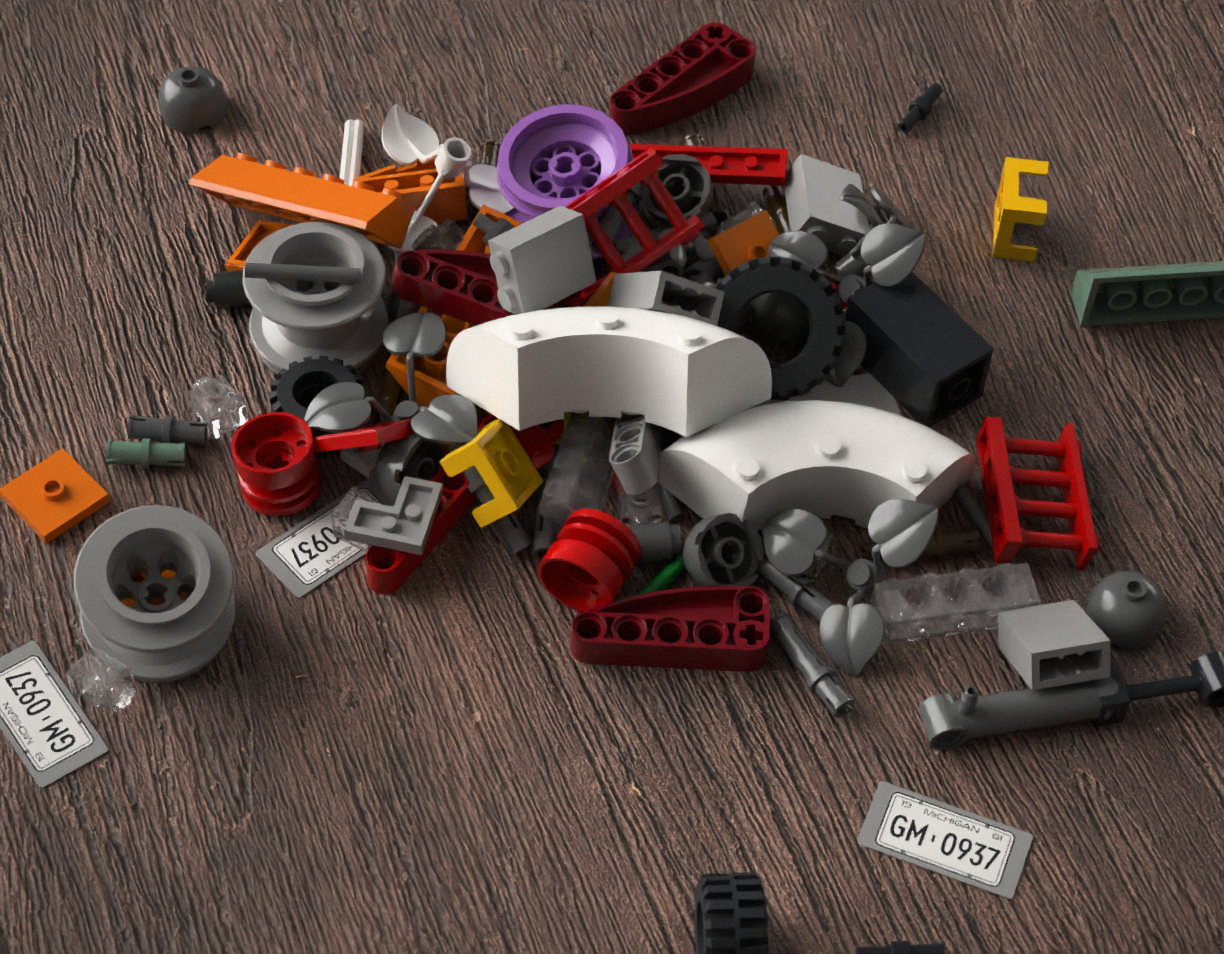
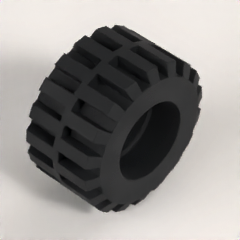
[269,356,367,458]
[695,872,768,954]

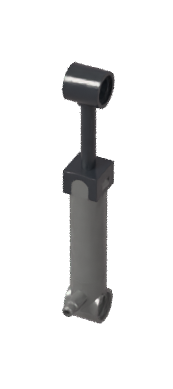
[919,652,1224,751]

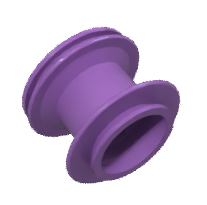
[496,104,640,261]

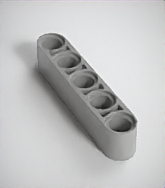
[609,413,664,495]

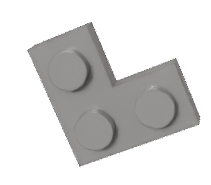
[344,476,443,555]

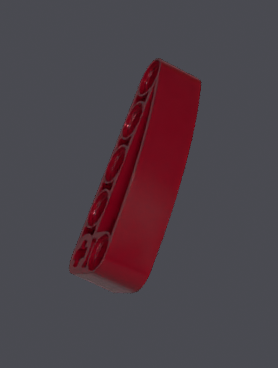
[609,22,756,136]
[390,249,582,326]
[570,586,770,672]

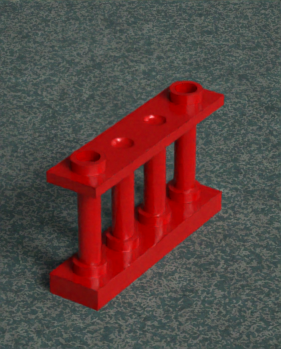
[565,148,705,307]
[975,417,1100,570]

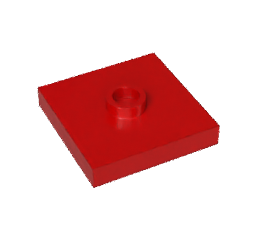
[313,419,414,453]

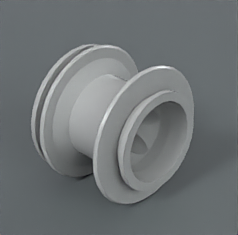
[242,222,389,374]
[74,505,235,683]

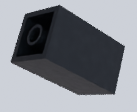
[845,272,994,428]

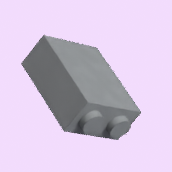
[784,154,869,256]
[488,206,596,314]
[607,271,725,326]
[998,600,1110,690]

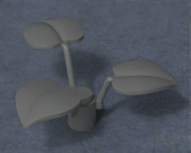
[835,184,936,294]
[768,224,926,387]
[304,312,478,445]
[762,499,939,676]

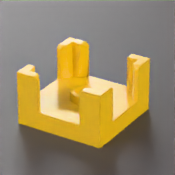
[992,157,1048,262]
[439,418,543,528]

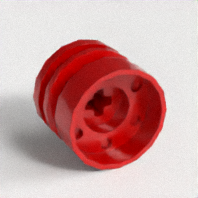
[231,412,322,517]
[538,508,642,613]

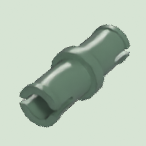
[106,438,186,469]

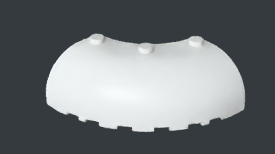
[446,306,772,437]
[657,400,975,531]

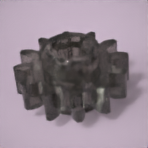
[411,219,465,250]

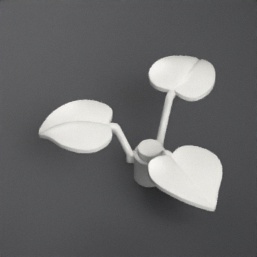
[382,104,514,254]

